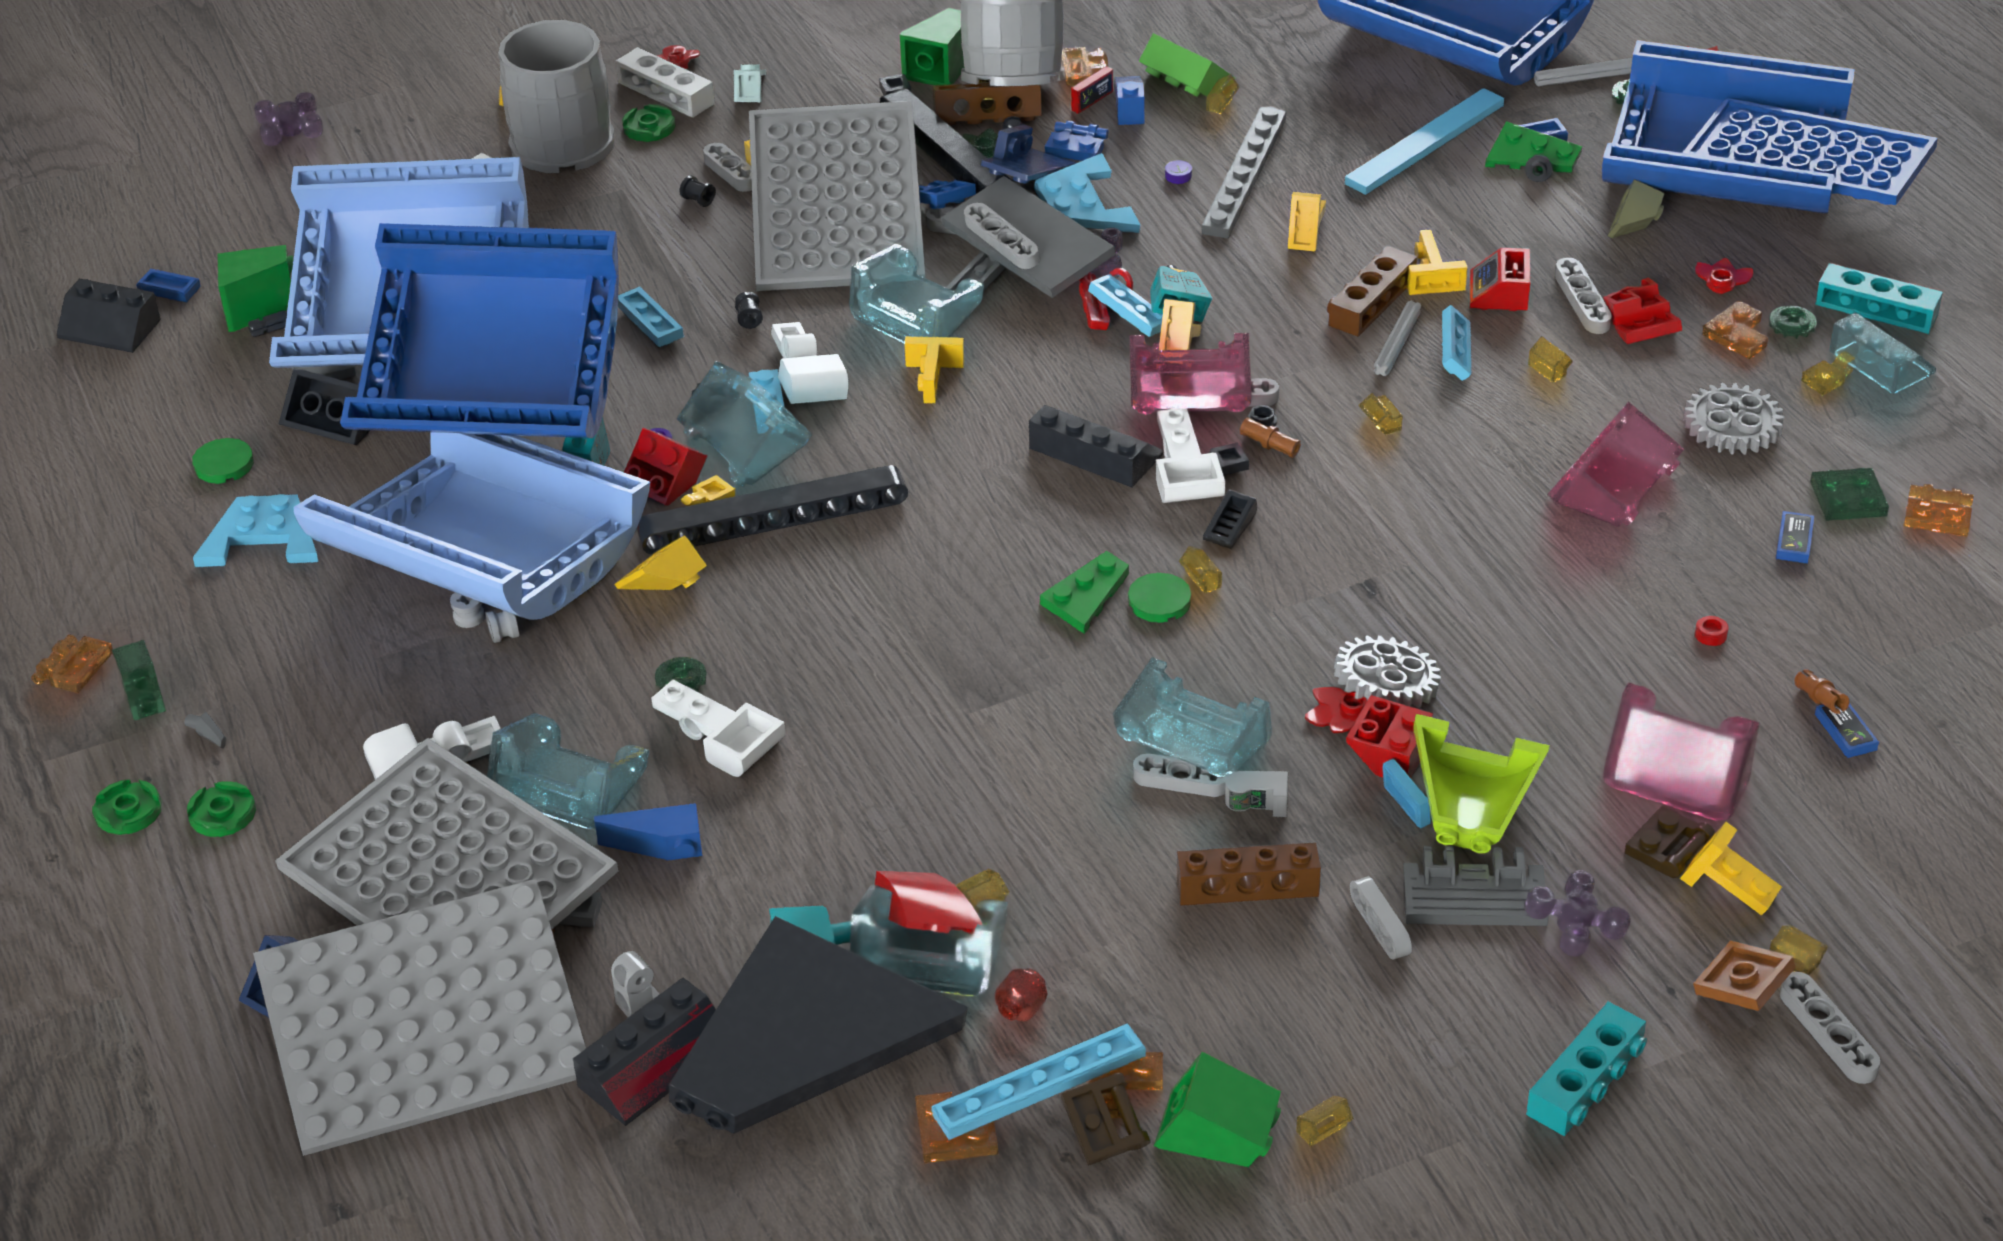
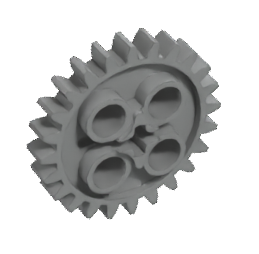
[1683,383,1784,455]
[1334,635,1441,708]

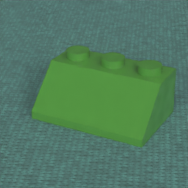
[1139,33,1236,98]

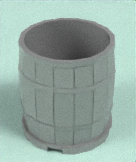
[960,0,1065,86]
[498,20,614,173]

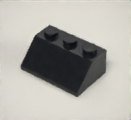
[57,278,161,353]
[278,368,370,446]

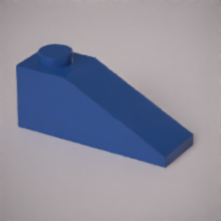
[1114,76,1145,125]
[594,803,702,860]

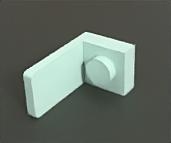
[734,65,766,102]

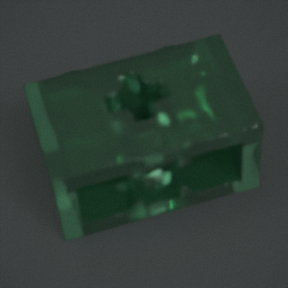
[112,640,166,721]

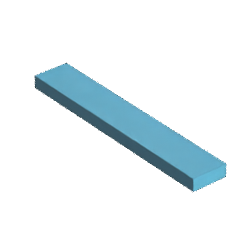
[931,1023,1146,1140]

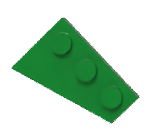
[1485,121,1582,173]
[1040,551,1129,634]

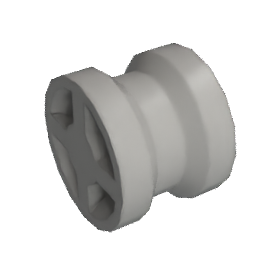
[450,592,485,628]
[486,610,519,643]

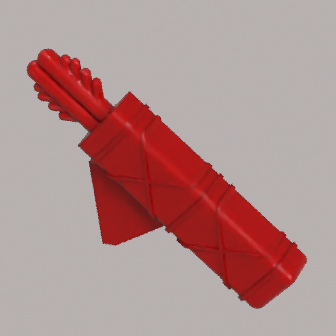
[1079,268,1133,330]

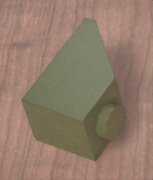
[1607,179,1665,238]

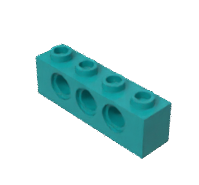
[1815,263,1943,334]
[1526,1001,1647,1136]

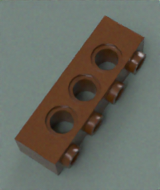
[932,82,1042,126]
[1327,246,1417,337]
[1177,842,1321,906]

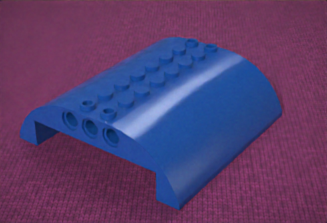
[1318,0,1594,85]
[1602,40,1855,214]
[340,223,619,438]

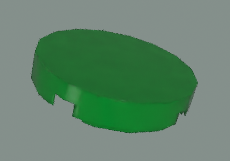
[622,104,676,142]
[192,438,254,484]
[1128,572,1191,623]
[92,779,162,835]
[187,781,256,837]

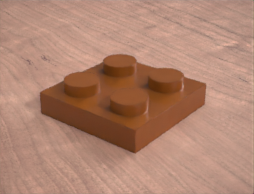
[1693,941,1796,1011]

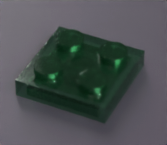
[1810,468,1889,521]

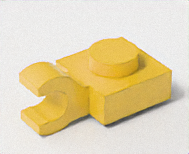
[681,475,735,506]

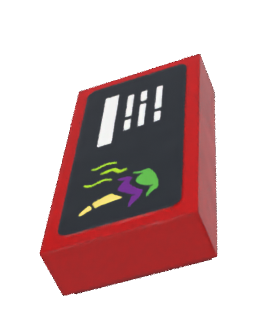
[1071,66,1113,114]

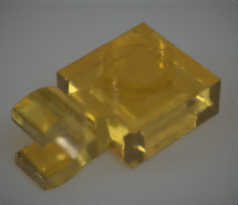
[1801,351,1855,396]

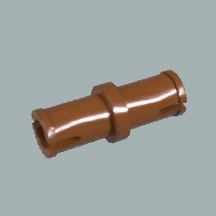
[1240,417,1301,458]
[1794,669,1849,714]

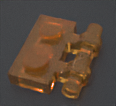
[1061,47,1110,86]
[1904,483,1974,537]
[31,634,114,693]

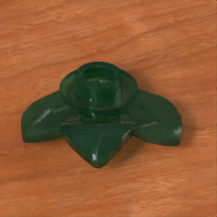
[962,128,998,158]

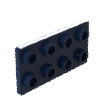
[981,125,1076,183]

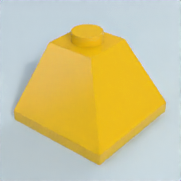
[614,535,707,590]

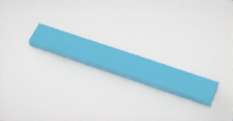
[1345,88,1504,195]

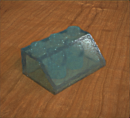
[1829,312,1936,395]

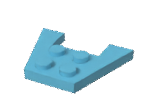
[1034,153,1140,233]
[193,494,318,567]

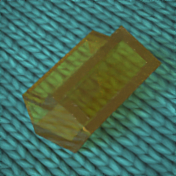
[1206,74,1240,114]
[1528,336,1573,383]
[1358,393,1403,435]
[1179,546,1222,593]
[955,868,1010,913]
[1769,924,1829,975]
[1296,1095,1354,1146]

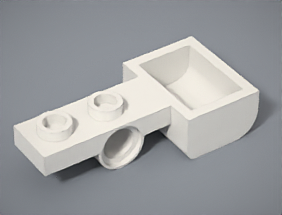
[771,322,848,404]
[1156,408,1225,503]
[651,680,785,777]
[363,716,507,780]

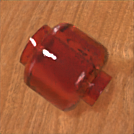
[994,968,1048,1022]

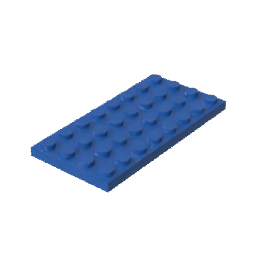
[1683,98,1937,205]

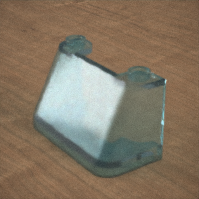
[849,244,984,343]
[676,361,813,487]
[1113,657,1272,777]
[487,713,649,829]
[850,885,1008,996]

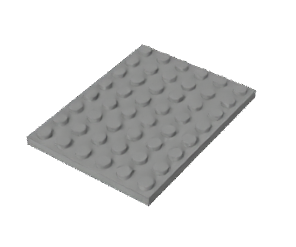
[749,101,925,291]
[275,738,619,930]
[253,879,586,1156]

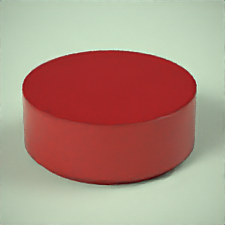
[1695,616,1729,646]

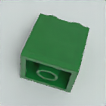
[900,8,965,85]
[217,245,294,332]
[1154,1052,1281,1167]

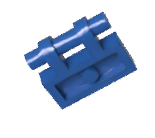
[1045,120,1109,161]
[919,180,976,209]

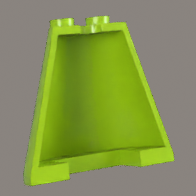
[1414,714,1549,853]

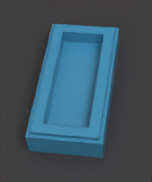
[1383,759,1431,829]

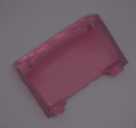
[1129,333,1252,414]
[1547,402,1685,527]
[1603,682,1760,821]

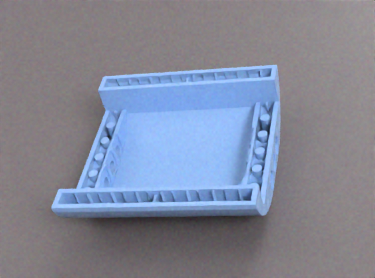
[269,157,529,368]
[294,432,650,620]

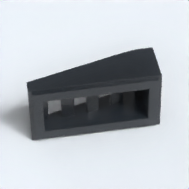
[1203,489,1257,549]

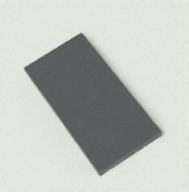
[941,176,1115,298]

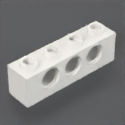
[616,47,715,118]

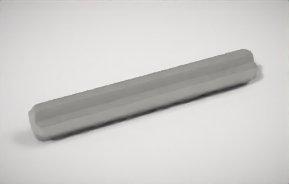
[1534,58,1632,87]
[1374,300,1421,376]

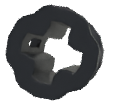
[679,175,716,207]
[735,292,763,329]

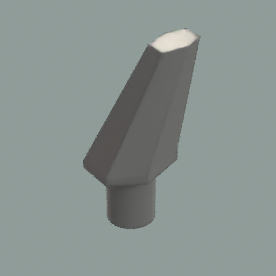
[185,712,226,749]

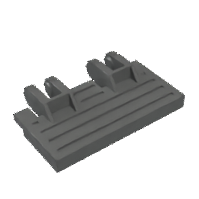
[1403,845,1549,926]

